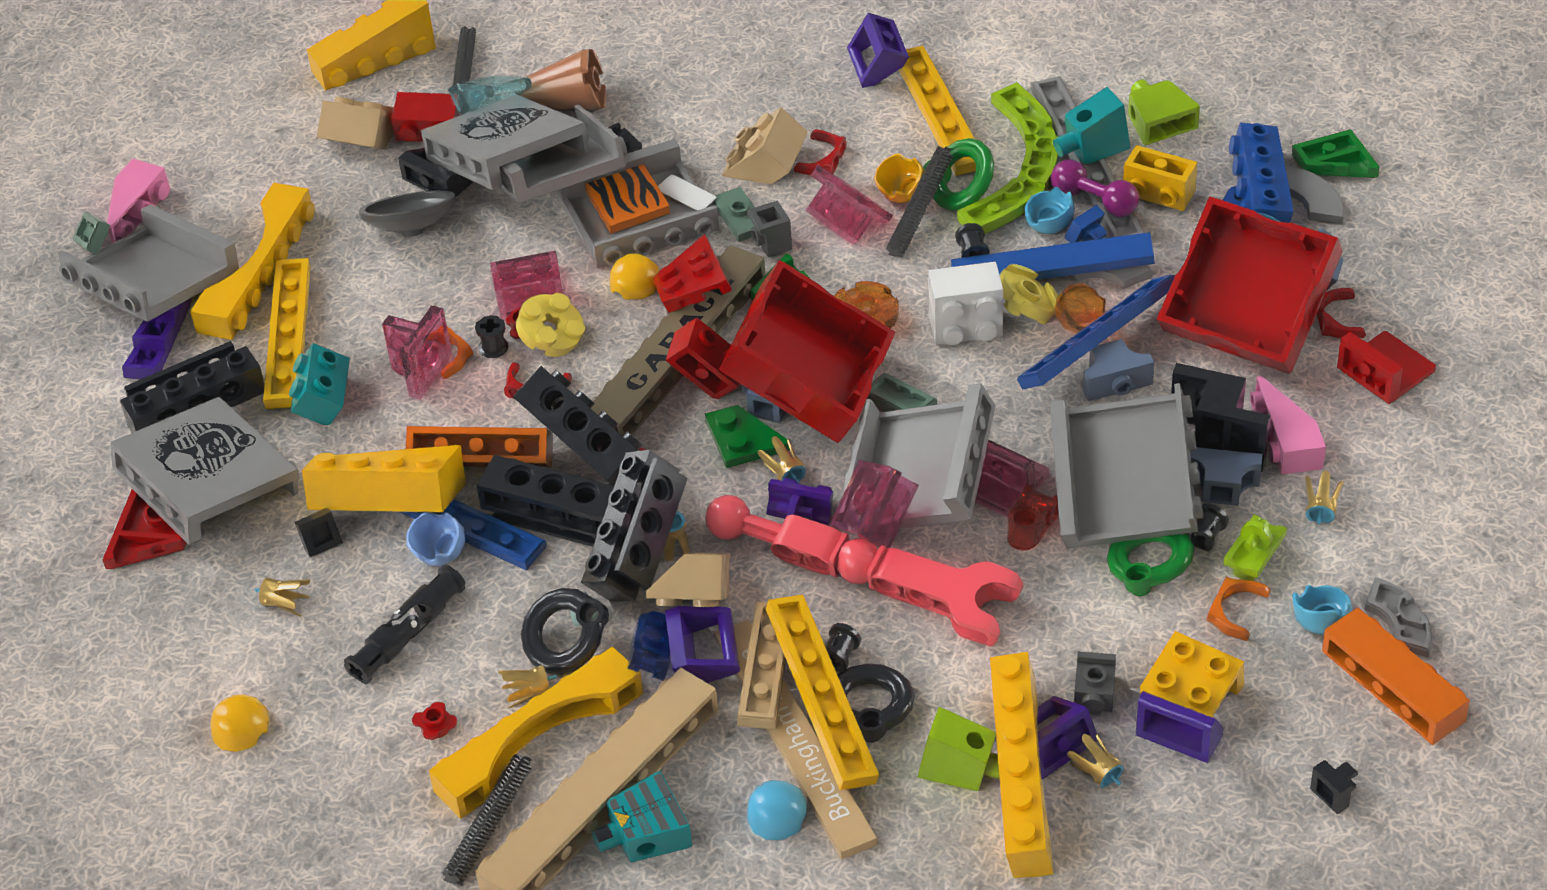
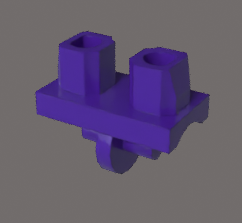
[766,478,833,526]

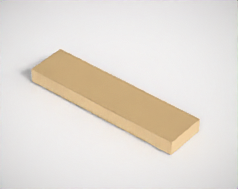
[737,602,786,729]

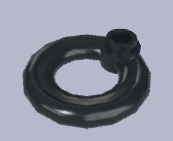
[520,588,609,674]
[837,663,915,743]

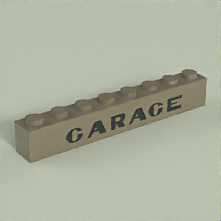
[591,245,766,436]

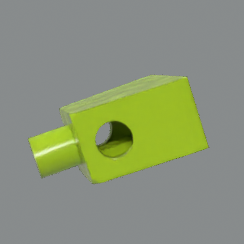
[1128,79,1200,146]
[917,707,1000,791]

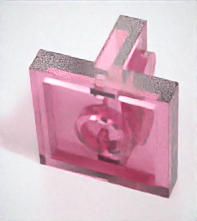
[806,165,893,244]
[490,250,564,320]
[382,305,452,400]
[975,439,1050,520]
[829,460,919,548]

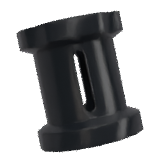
[955,223,990,258]
[475,315,509,358]
[1186,503,1229,552]
[825,623,861,673]

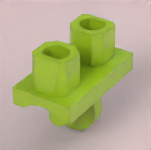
[1223,514,1287,581]

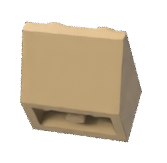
[317,96,394,149]
[722,107,808,184]
[646,553,730,607]

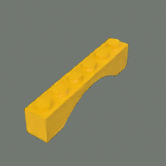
[190,182,315,340]
[429,646,644,819]
[990,652,1054,878]

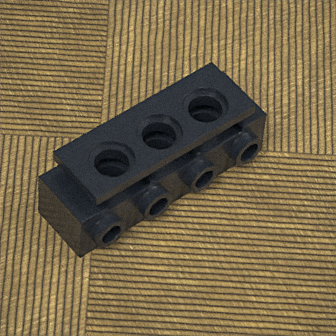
[120,341,265,433]
[513,366,642,485]
[581,450,688,602]
[476,455,614,547]

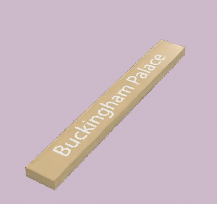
[714,619,877,860]

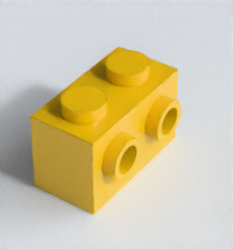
[1123,145,1198,211]

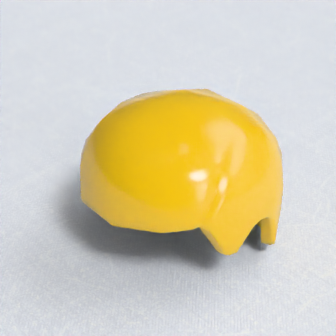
[874,153,925,203]
[609,253,660,300]
[210,694,269,752]

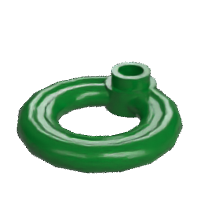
[923,138,994,211]
[1106,533,1194,597]

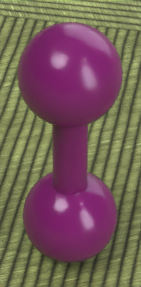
[1051,159,1139,217]

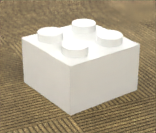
[928,262,1003,345]

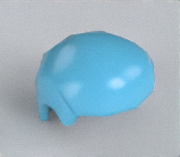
[1025,187,1075,234]
[1292,585,1352,635]
[747,780,807,840]

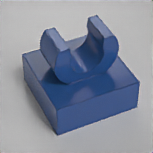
[1064,204,1107,243]

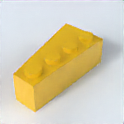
[306,0,436,91]
[302,445,466,512]

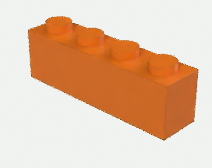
[406,426,553,468]
[1322,607,1470,745]

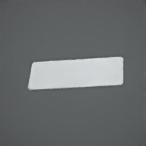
[658,174,717,211]

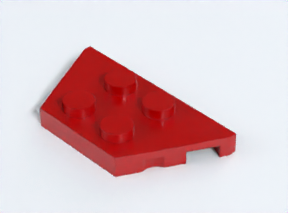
[653,235,732,313]
[102,489,187,569]

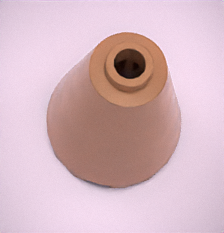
[517,49,606,110]

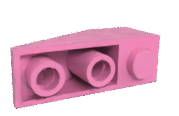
[107,159,170,244]
[1250,376,1326,475]

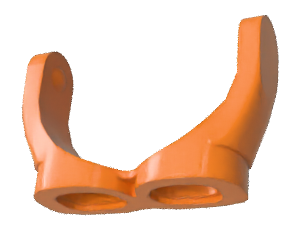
[408,323,473,379]
[1207,576,1271,641]

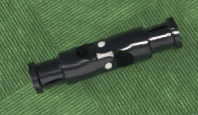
[344,565,466,685]

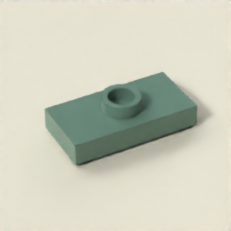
[712,187,755,242]
[73,211,111,255]
[867,372,938,412]

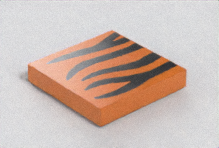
[585,164,670,234]

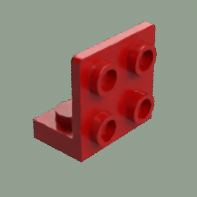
[1337,331,1436,404]

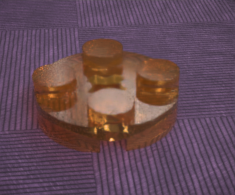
[834,281,899,329]

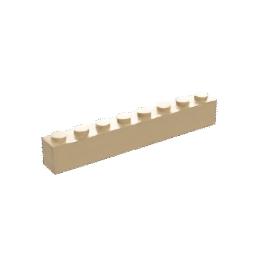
[475,667,718,890]

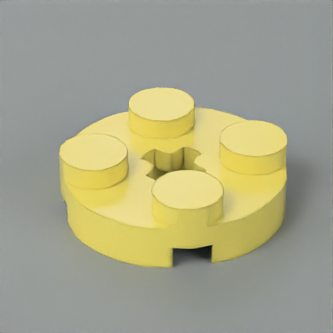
[999,264,1060,324]
[516,293,585,357]

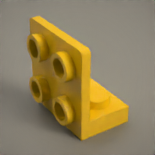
[1140,631,1244,717]

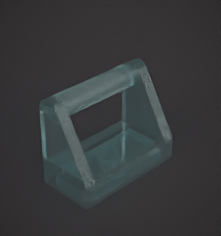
[448,75,532,115]

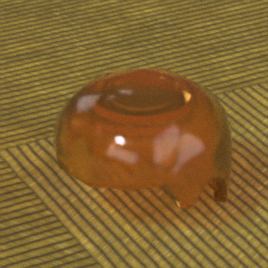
[1055,283,1106,334]

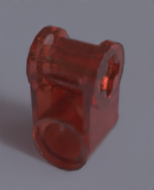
[1007,484,1059,551]

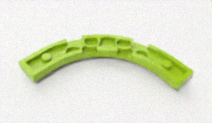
[957,82,1058,234]

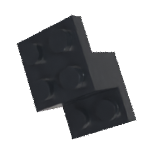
[1171,363,1271,472]

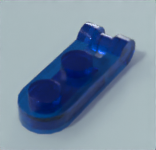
[627,611,670,681]

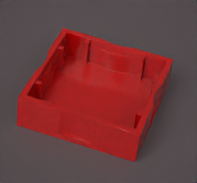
[1156,196,1343,374]
[719,259,896,443]

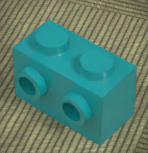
[289,343,350,425]

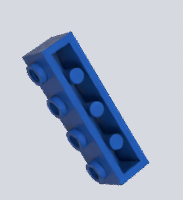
[1229,122,1294,223]

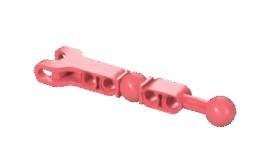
[705,495,1024,646]

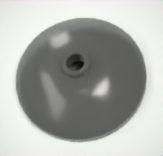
[359,190,456,237]

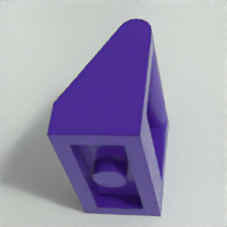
[847,12,909,88]
[665,606,740,683]
[1136,691,1224,763]
[995,696,1098,780]

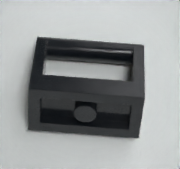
[398,148,474,198]

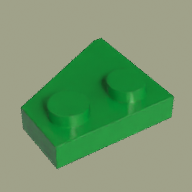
[1291,129,1380,178]
[705,405,790,468]

